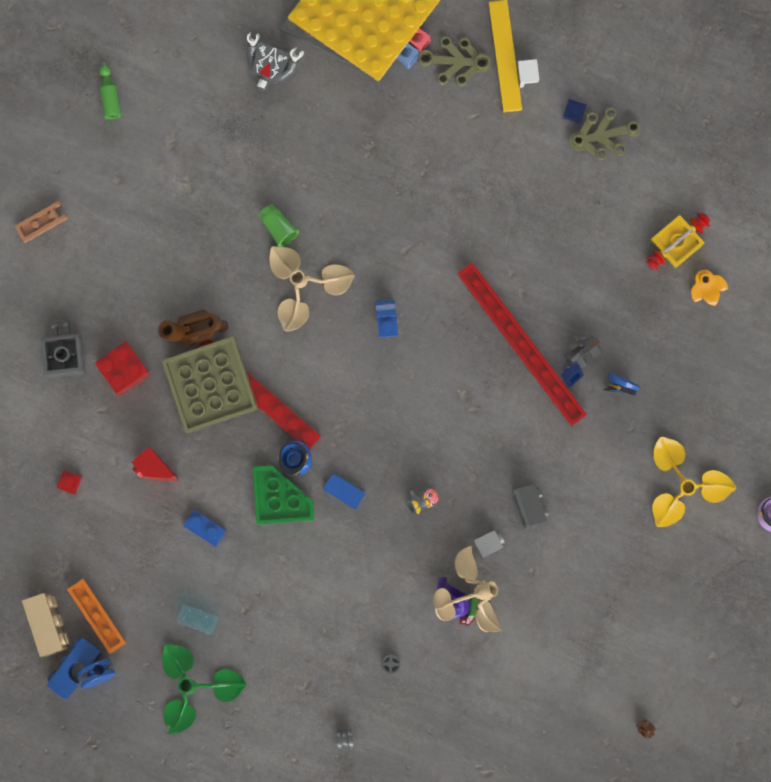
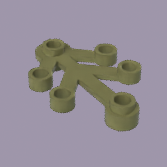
[418,36,491,87]
[569,108,641,161]

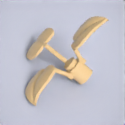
[269,246,355,332]
[433,546,502,632]

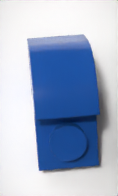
[375,299,398,338]

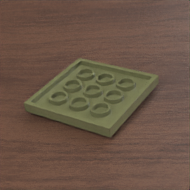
[162,336,259,433]

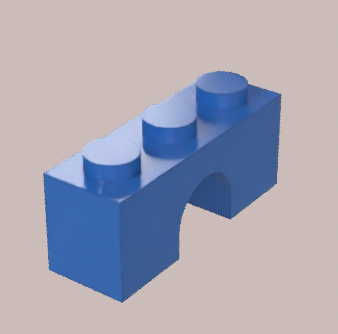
[46,638,103,699]

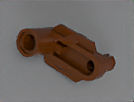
[158,309,228,347]

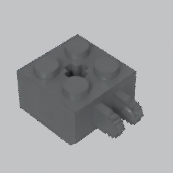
[41,321,86,378]

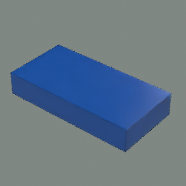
[323,473,366,510]

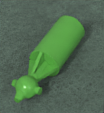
[99,62,121,119]

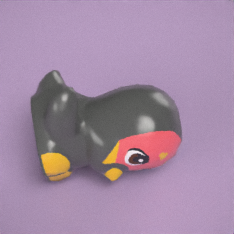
[406,487,439,515]

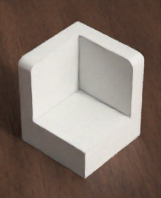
[517,59,539,88]

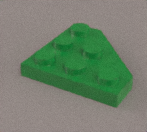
[253,465,315,525]

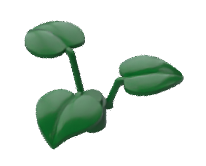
[162,644,246,734]

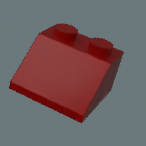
[131,447,178,482]

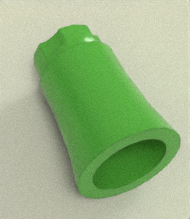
[259,204,300,248]

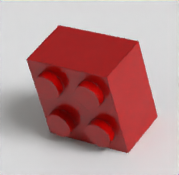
[95,341,150,397]

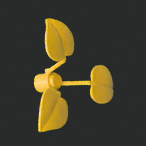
[652,437,736,527]

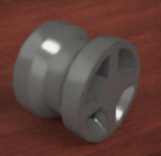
[381,654,401,674]
[336,729,354,750]

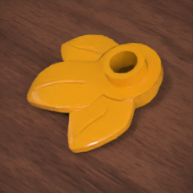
[691,270,728,306]

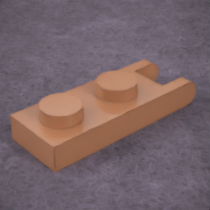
[14,201,69,243]

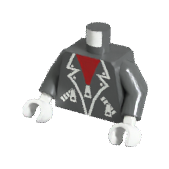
[247,32,304,91]

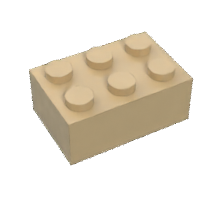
[22,593,70,657]

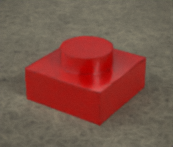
[56,470,82,495]

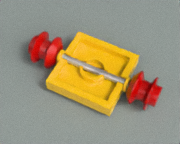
[645,212,710,271]

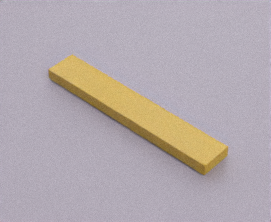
[488,0,522,113]

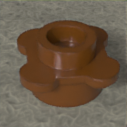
[636,719,656,738]

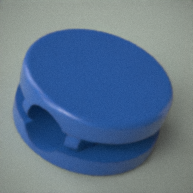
[77,659,116,689]

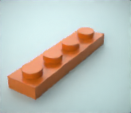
[67,579,127,654]

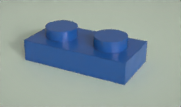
[183,510,226,547]

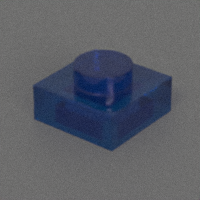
[563,99,587,124]
[561,362,584,388]

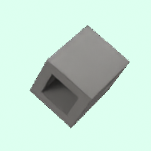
[473,530,505,558]

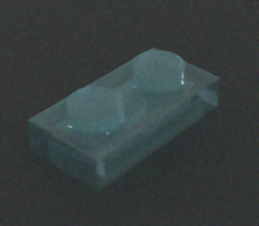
[176,604,220,636]

